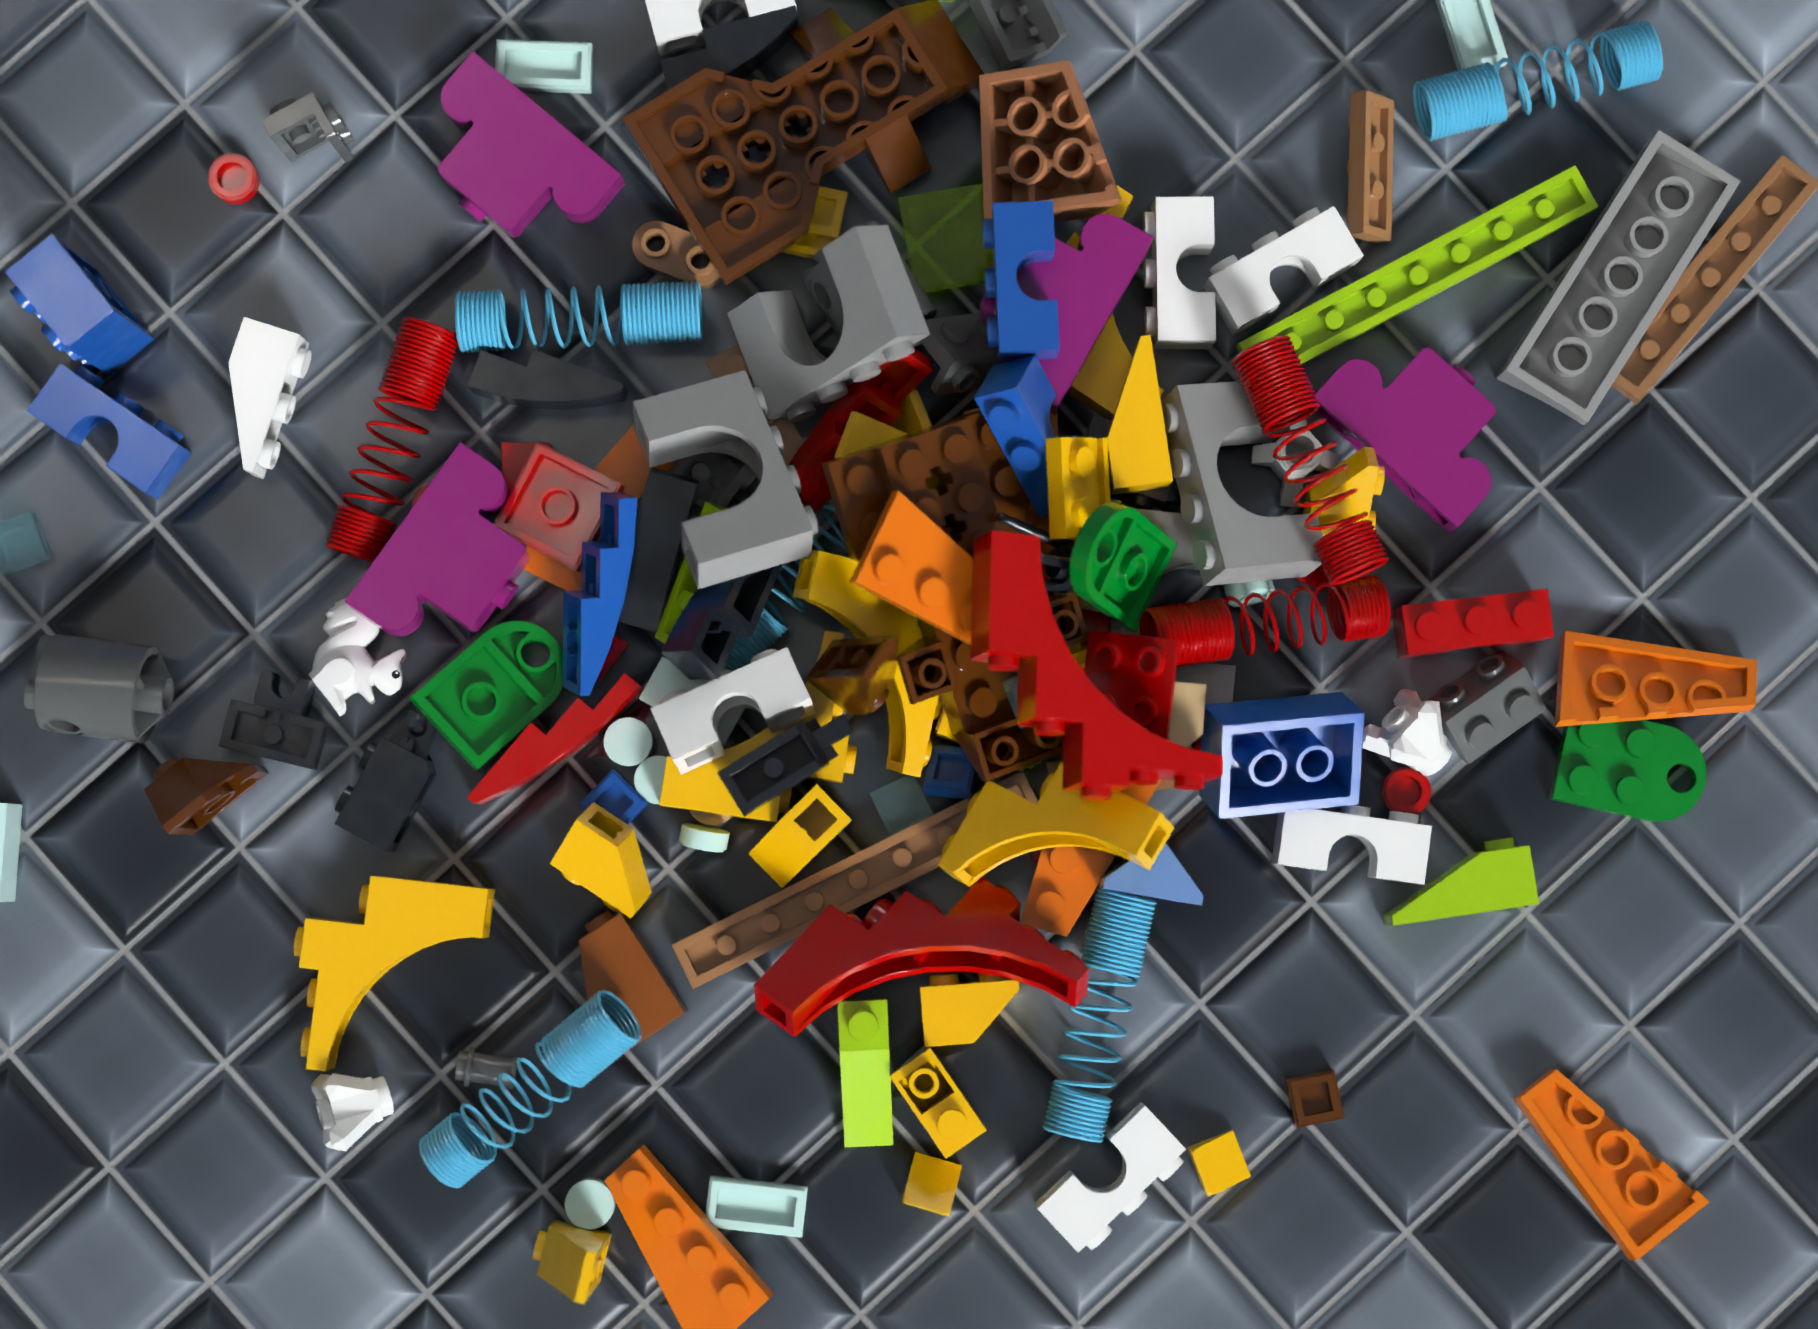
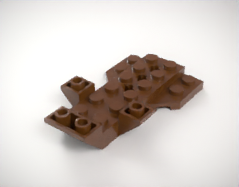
[622,0,984,285]
[821,410,1088,782]

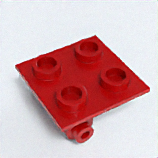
[1084,630,1179,740]

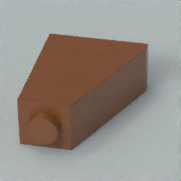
[579,910,688,1049]

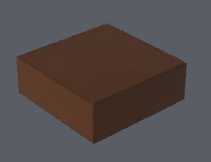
[1284,1069,1344,1128]

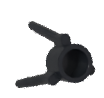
[996,513,1075,594]

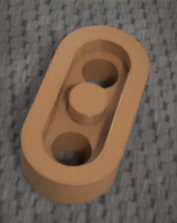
[632,221,721,289]

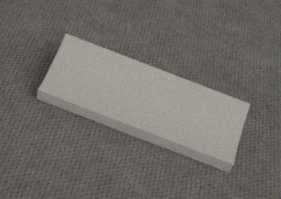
[1495,130,1741,425]

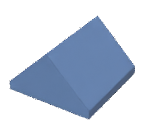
[1097,843,1203,905]

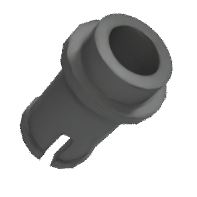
[455,1047,518,1089]

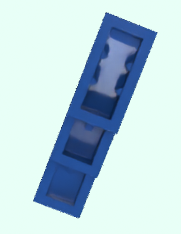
[563,492,637,696]

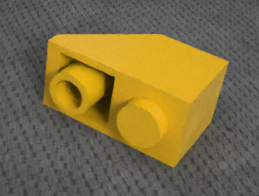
[1303,447,1385,536]
[748,784,852,889]
[550,802,652,919]
[920,973,1019,1047]
[889,1048,987,1159]

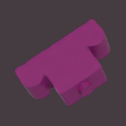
[438,51,625,238]
[979,214,1154,415]
[1315,347,1496,533]
[344,442,530,636]

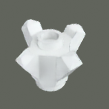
[1251,419,1340,507]
[1362,689,1452,776]
[311,1073,394,1151]

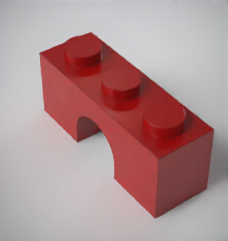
[1391,588,1554,659]

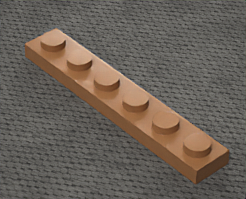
[1611,155,1818,405]

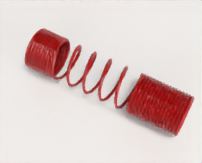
[324,316,458,563]
[1232,335,1389,585]
[1140,575,1391,668]

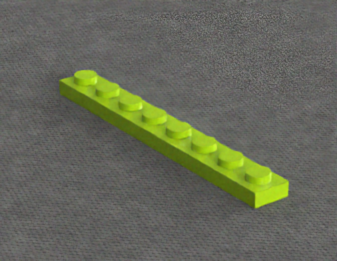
[1236,165,1599,366]

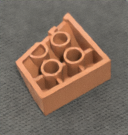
[979,60,1122,223]

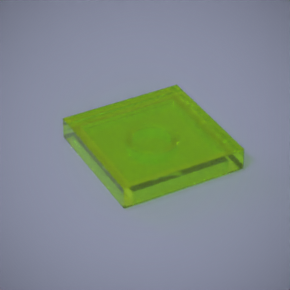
[898,184,993,293]

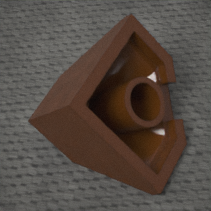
[144,757,269,835]

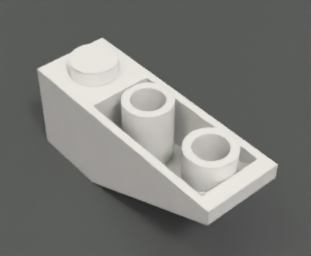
[228,317,311,479]

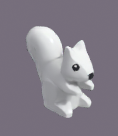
[308,598,407,716]

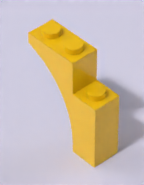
[938,762,1174,887]

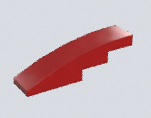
[788,348,933,514]
[467,673,644,805]

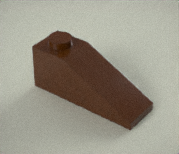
[805,635,898,715]

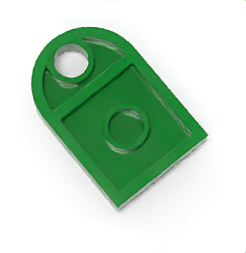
[1070,502,1177,632]
[410,621,563,772]
[1548,720,1706,822]

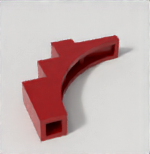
[970,530,1223,801]
[754,877,1089,1037]

